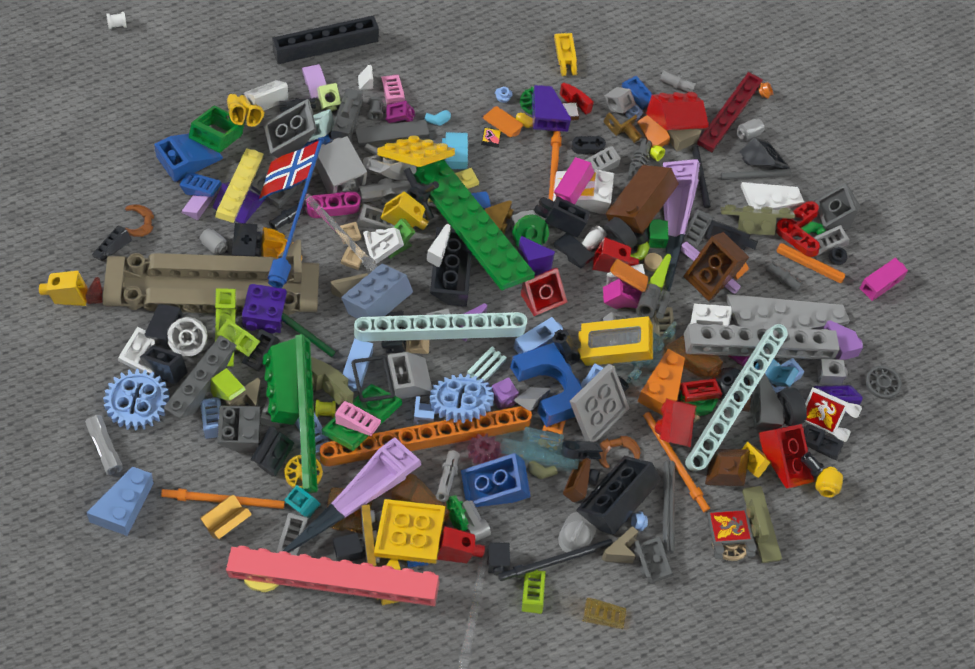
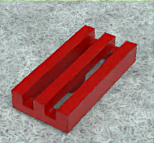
[679,378,722,402]

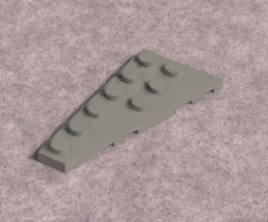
[725,294,850,330]

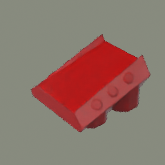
[654,398,697,447]

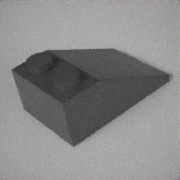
[264,99,317,158]

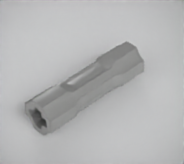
[85,415,123,475]

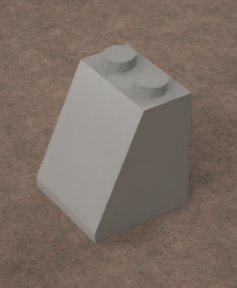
[316,136,367,194]

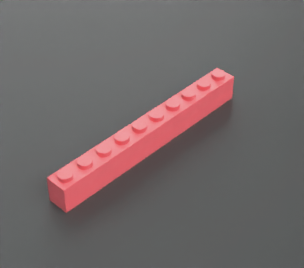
[226,546,439,606]

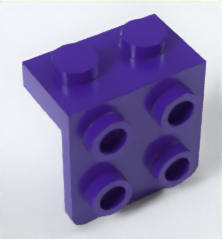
[242,284,287,334]

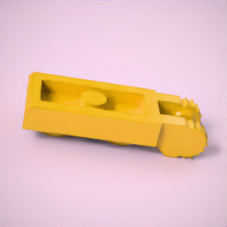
[554,33,577,76]

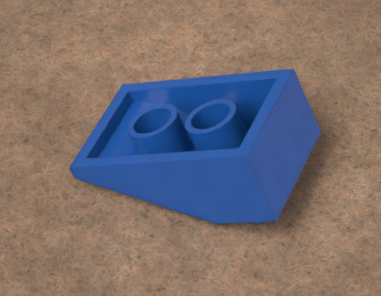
[461,453,531,507]

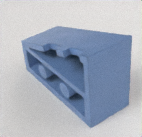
[87,467,153,536]

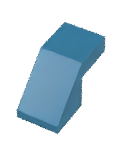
[754,359,799,387]

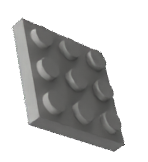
[570,364,630,441]

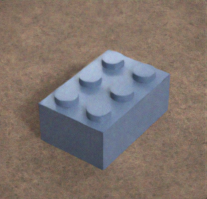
[341,264,413,319]

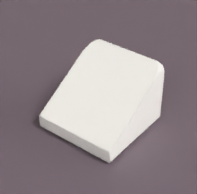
[358,65,373,90]

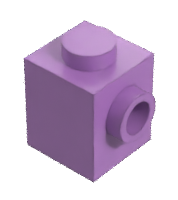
[492,378,519,410]

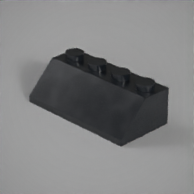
[430,227,472,307]
[576,456,662,535]

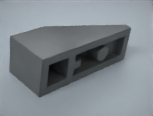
[752,368,785,431]

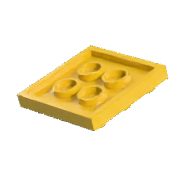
[377,136,455,167]
[374,499,446,564]

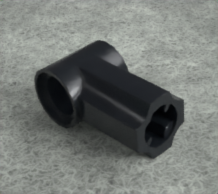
[552,329,581,365]

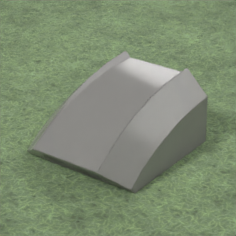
[363,155,416,180]

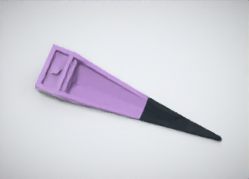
[663,159,700,292]
[283,437,421,553]

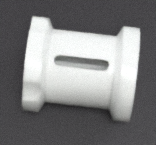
[107,12,127,29]

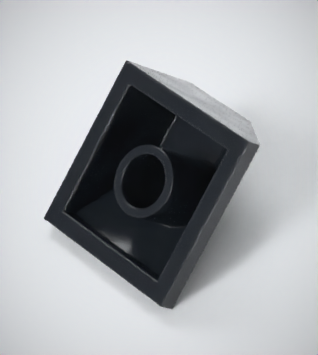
[739,137,790,169]

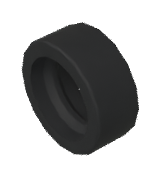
[603,217,637,249]
[777,387,807,426]

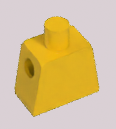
[381,191,428,230]
[39,271,89,306]

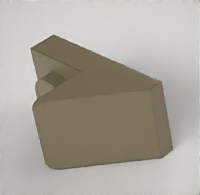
[278,240,302,282]
[225,378,261,406]
[602,526,638,563]

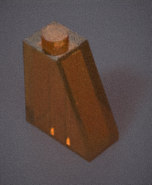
[662,335,723,380]

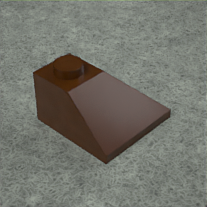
[705,449,750,486]

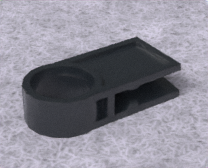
[561,441,603,459]

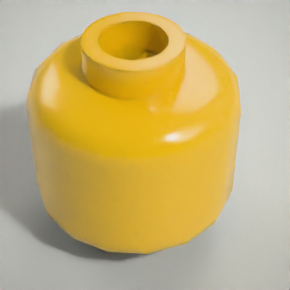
[815,467,843,498]

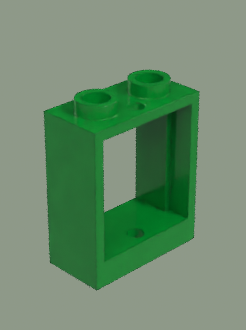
[188,105,245,153]

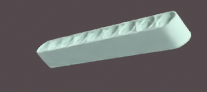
[354,312,527,342]
[685,324,788,472]

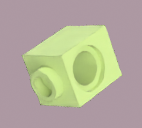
[317,83,341,111]

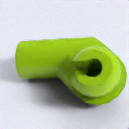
[630,242,649,261]

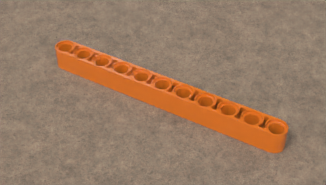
[320,406,532,466]

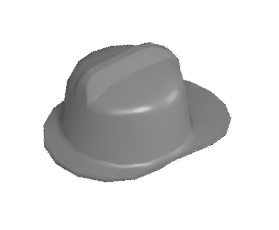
[558,512,597,552]

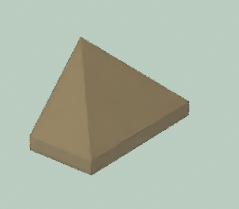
[331,273,368,299]

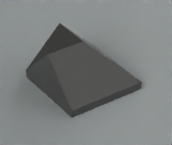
[815,183,861,229]

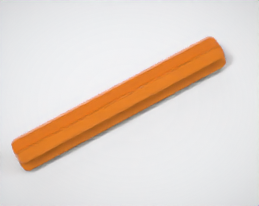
[776,243,845,283]

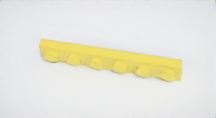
[215,148,264,223]

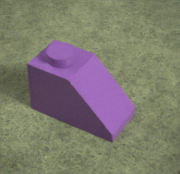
[823,320,863,360]

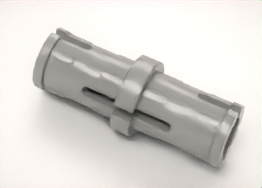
[659,70,696,92]

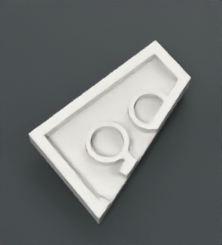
[741,182,804,210]

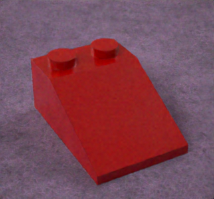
[759,424,815,489]

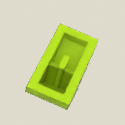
[211,368,246,401]

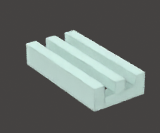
[467,347,507,383]

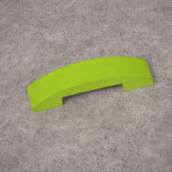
[215,288,236,367]

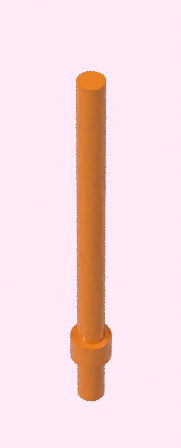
[549,131,562,201]
[643,412,710,512]
[161,488,285,509]

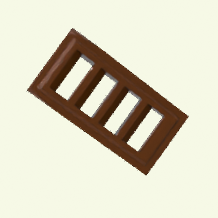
[563,458,591,502]

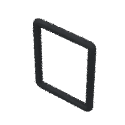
[351,356,395,402]

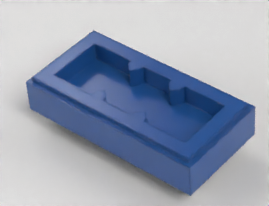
[622,76,653,110]

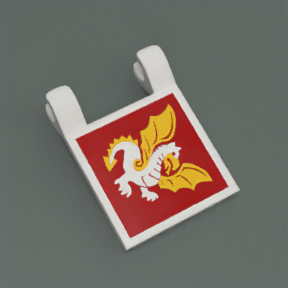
[805,387,862,442]

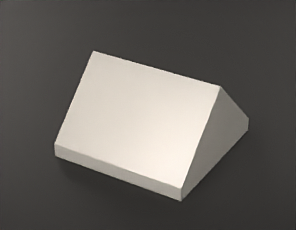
[244,80,288,111]

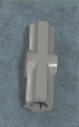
[359,178,411,203]

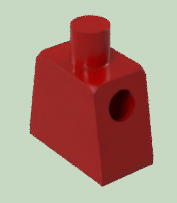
[592,237,639,273]
[437,527,485,563]

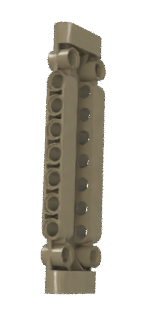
[103,253,319,315]

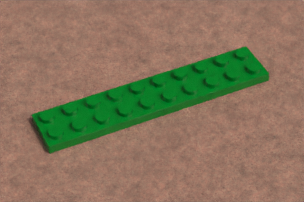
[414,159,535,291]

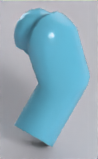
[424,110,451,126]

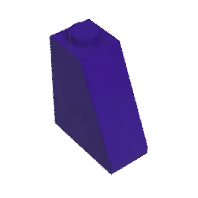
[532,85,571,132]

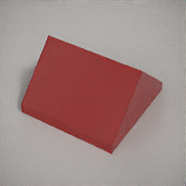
[521,268,567,316]

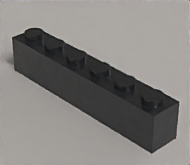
[272,15,379,64]

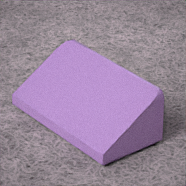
[182,186,217,220]

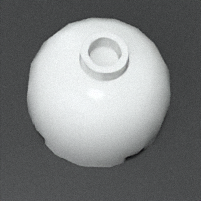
[167,317,208,356]

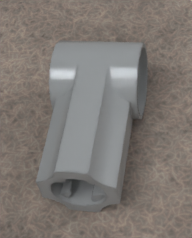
[462,500,491,542]

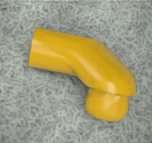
[516,112,533,128]

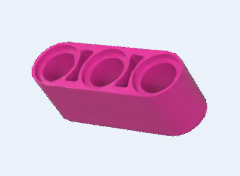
[307,192,360,218]

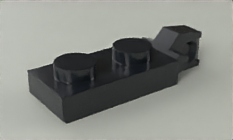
[706,220,758,250]

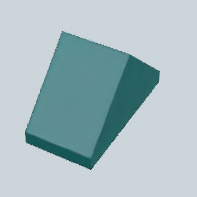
[284,485,321,519]

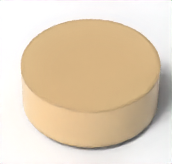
[644,253,663,272]

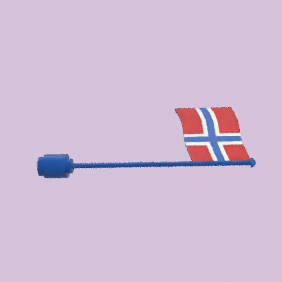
[259,137,324,288]

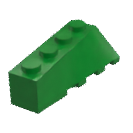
[263,338,299,425]

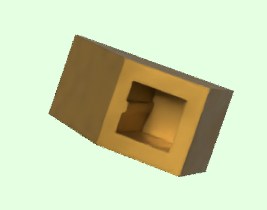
[485,200,514,234]

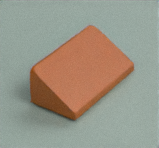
[483,106,523,137]
[637,115,670,148]
[610,259,648,292]

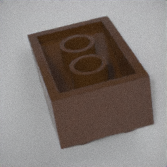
[683,232,749,301]

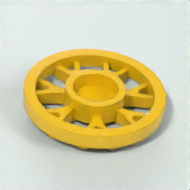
[284,455,322,489]

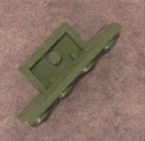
[720,204,795,235]
[742,486,782,563]

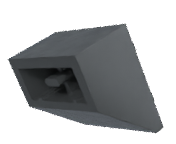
[217,406,261,453]

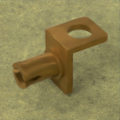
[603,112,642,143]

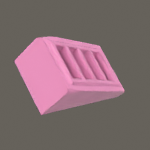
[381,75,405,105]
[335,401,381,436]

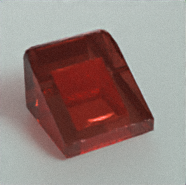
[85,277,103,304]

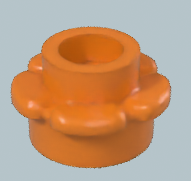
[759,82,773,99]

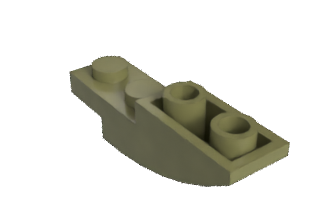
[311,357,354,406]

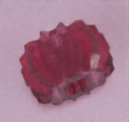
[467,433,501,464]

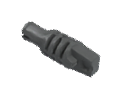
[628,139,652,180]

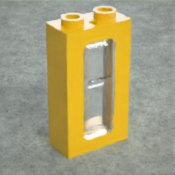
[578,316,653,366]

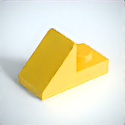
[742,442,770,478]

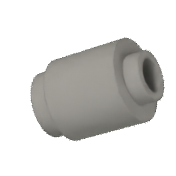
[737,119,765,141]
[200,228,228,255]

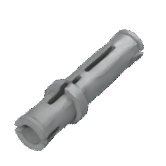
[436,450,460,502]

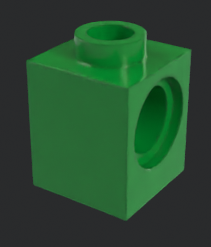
[647,219,668,249]

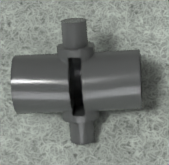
[636,284,670,319]

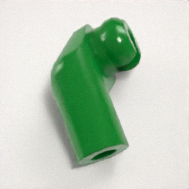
[801,222,826,235]

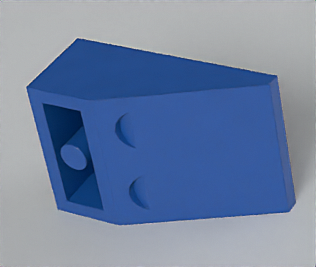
[154,134,223,183]

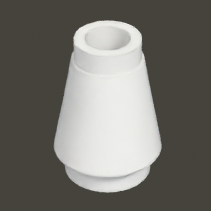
[582,225,607,251]

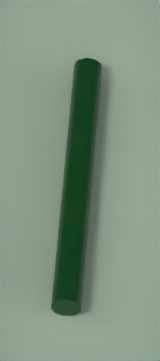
[282,312,336,358]

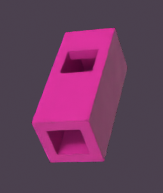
[554,157,595,204]
[860,257,908,301]

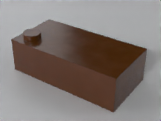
[606,165,679,233]

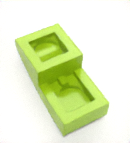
[216,319,260,357]

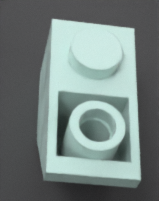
[308,109,334,142]

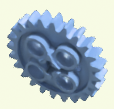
[103,369,170,430]
[430,374,494,423]

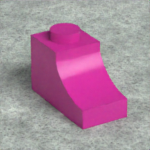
[603,278,642,309]

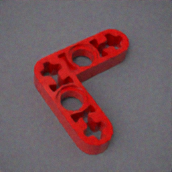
[776,201,820,257]

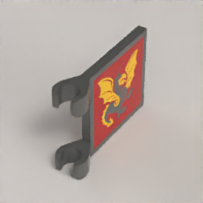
[707,508,756,559]

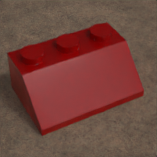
[646,92,709,130]

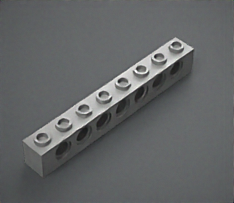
[684,323,840,359]

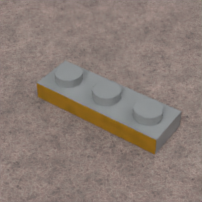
[361,505,380,567]

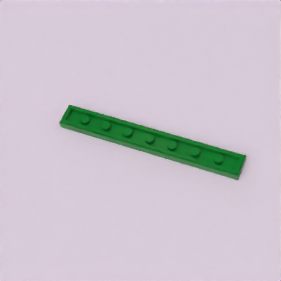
[295,334,318,493]

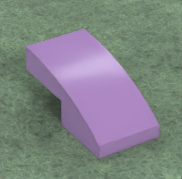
[302,64,329,99]

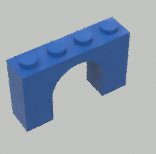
[510,343,582,427]

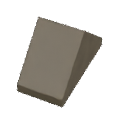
[667,129,701,152]

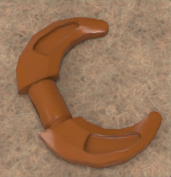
[125,204,154,237]
[598,436,640,469]

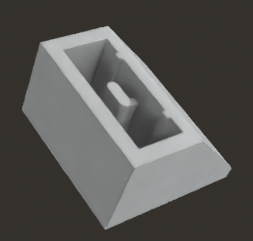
[387,352,433,399]

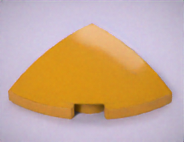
[261,227,302,261]

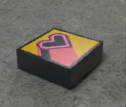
[481,127,502,148]

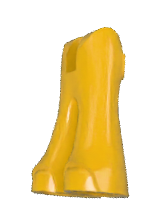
[227,94,264,126]

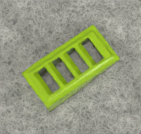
[648,254,671,292]
[522,570,546,614]

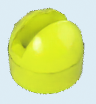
[649,145,665,161]

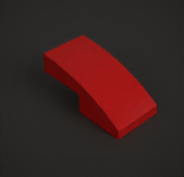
[559,83,593,115]

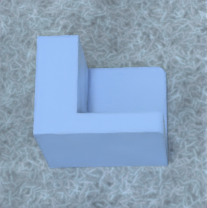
[413,396,435,425]

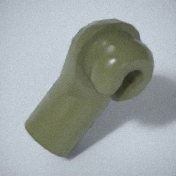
[528,461,558,479]

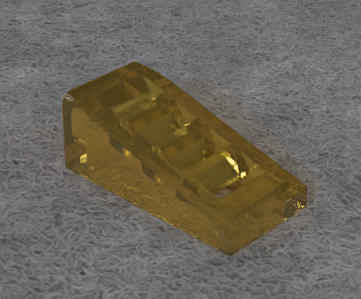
[582,597,626,629]

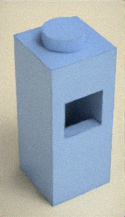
[514,317,563,354]
[343,339,373,392]

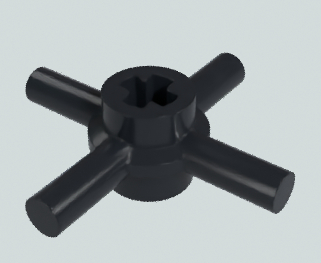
[403,167,439,220]

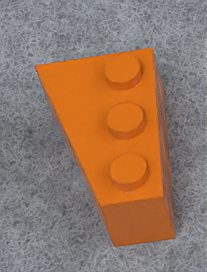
[637,349,685,416]

